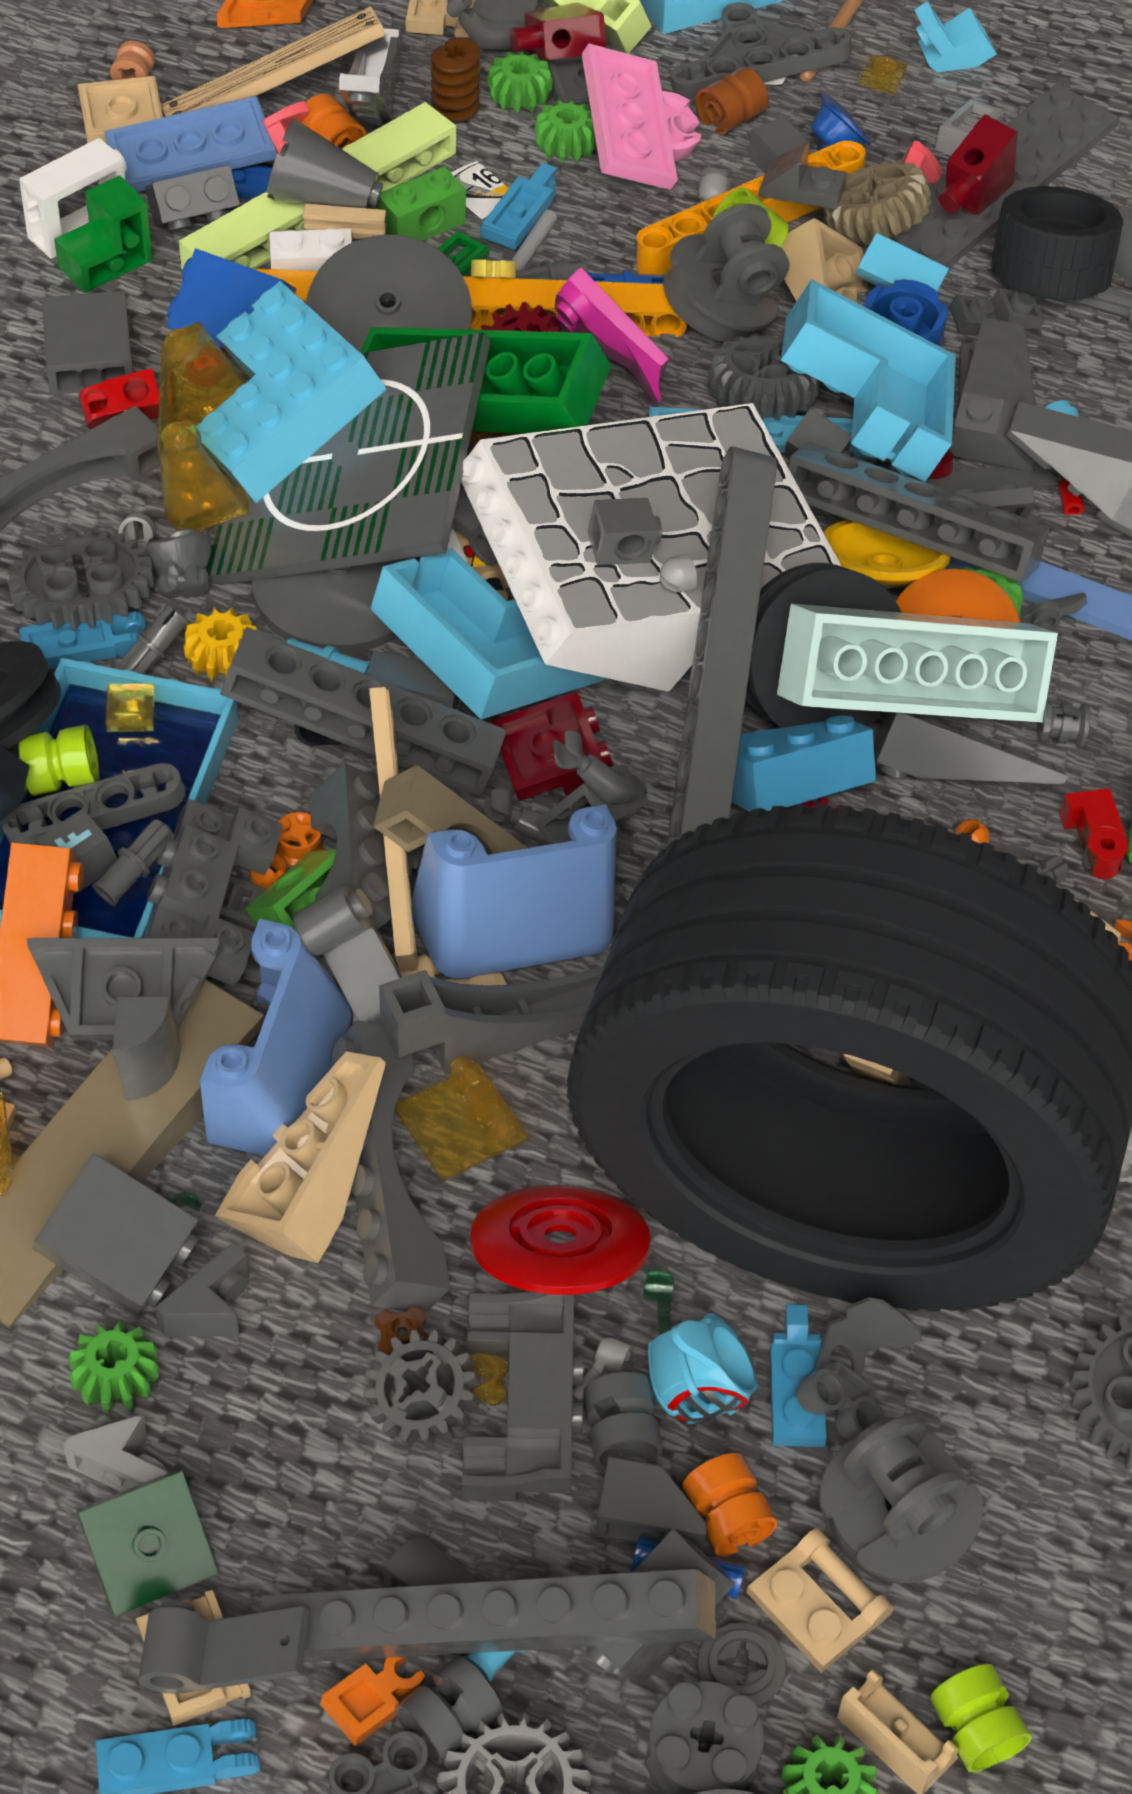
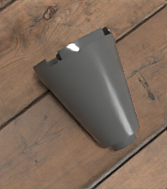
[266,119,383,209]

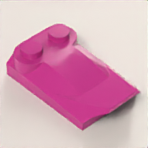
[554,268,669,407]

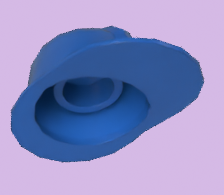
[811,93,871,151]

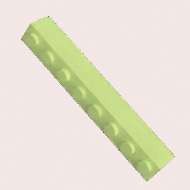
[179,102,456,270]

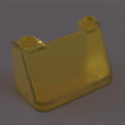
[158,321,249,531]

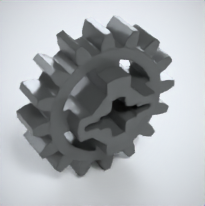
[363,1330,481,1448]

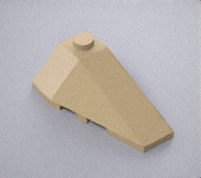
[781,218,868,306]
[215,1051,386,1263]

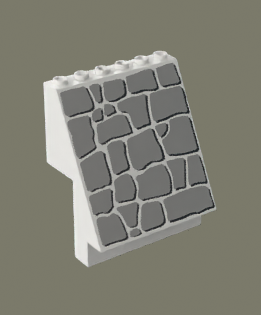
[461,403,842,692]

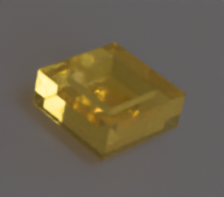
[859,54,908,96]
[106,683,155,732]

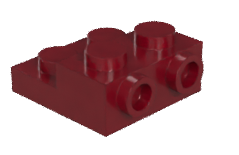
[491,691,614,801]

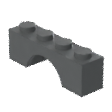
[310,762,392,930]

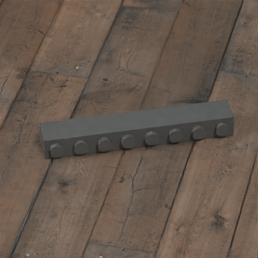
[261,1569,716,1662]

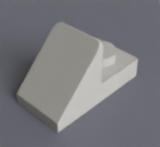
[63,1415,169,1492]

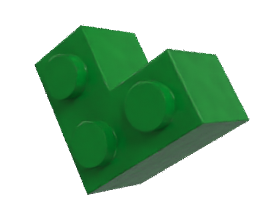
[54,175,153,293]

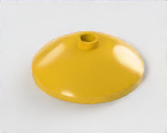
[823,519,951,589]

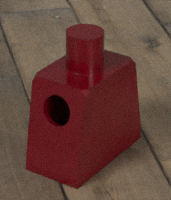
[510,2,607,60]
[938,114,1018,215]

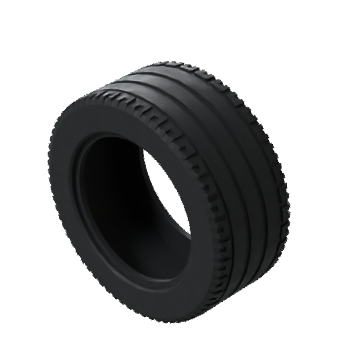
[567,804,1132,1311]

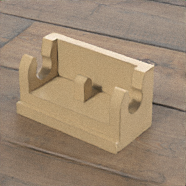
[837,1669,959,1794]

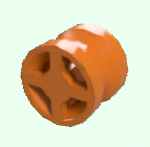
[276,812,323,868]

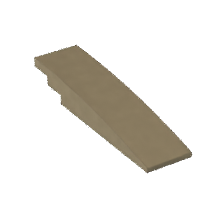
[0,979,264,1328]

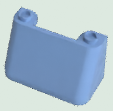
[411,804,617,979]
[200,919,352,1156]

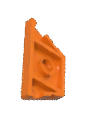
[217,0,314,28]

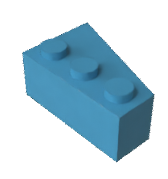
[731,715,876,812]

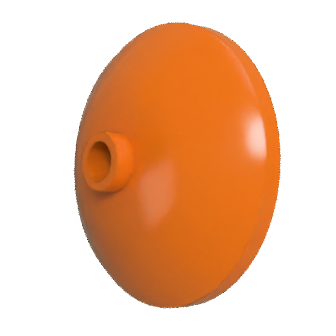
[896,569,1020,623]

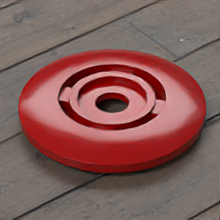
[470,1185,651,1295]

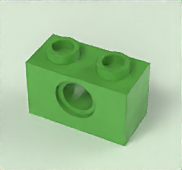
[377,166,466,241]
[245,849,337,932]

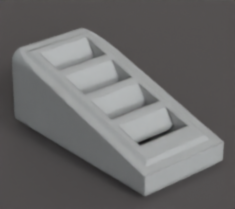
[935,100,1004,156]

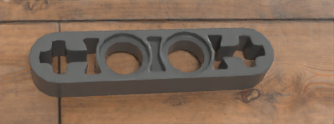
[2,763,185,845]

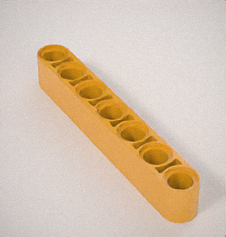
[636,141,866,275]

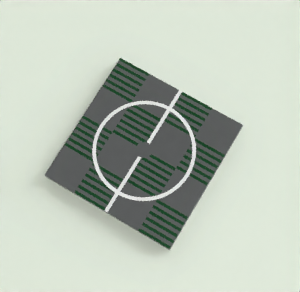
[207,332,490,585]

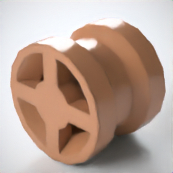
[110,40,155,80]

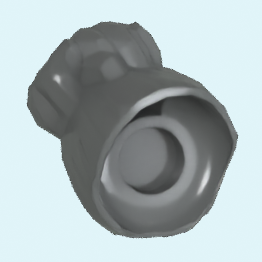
[146,527,211,599]

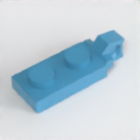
[481,163,557,251]
[770,1304,827,1447]

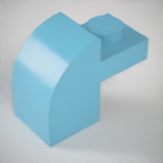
[915,1,997,72]

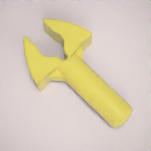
[471,260,516,278]

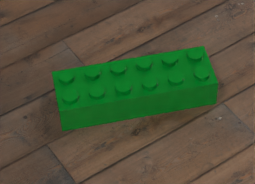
[360,327,611,434]

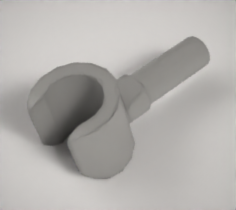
[573,1337,631,1401]

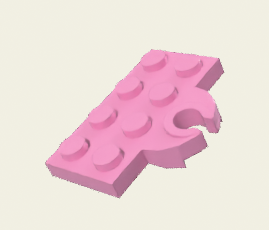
[582,43,701,190]

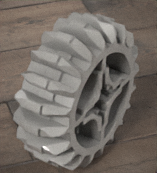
[437,1712,591,1794]

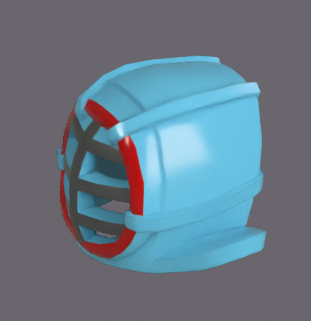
[648,1313,759,1424]

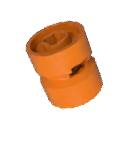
[301,94,367,149]
[682,1453,778,1557]

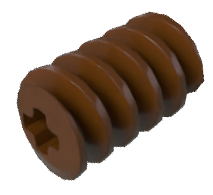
[431,37,480,123]

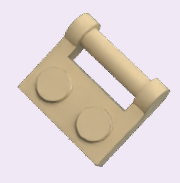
[746,1528,894,1673]

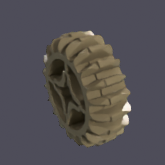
[823,160,931,245]

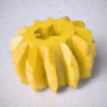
[184,607,257,683]

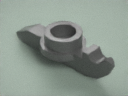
[1019,593,1087,630]

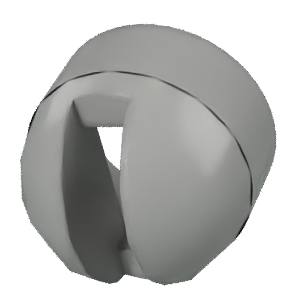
[698,173,731,202]
[118,512,156,548]
[659,553,697,593]

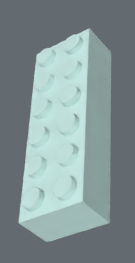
[777,604,1058,723]

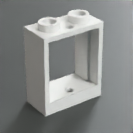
[19,138,127,259]

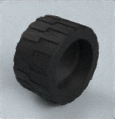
[992,186,1123,301]

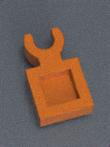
[320,1657,425,1747]

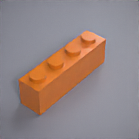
[0,843,84,1048]

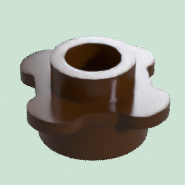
[375,1307,428,1355]

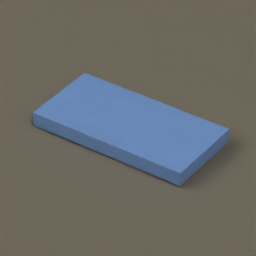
[104,96,277,192]

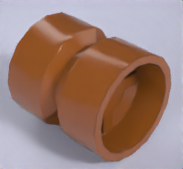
[695,66,769,136]

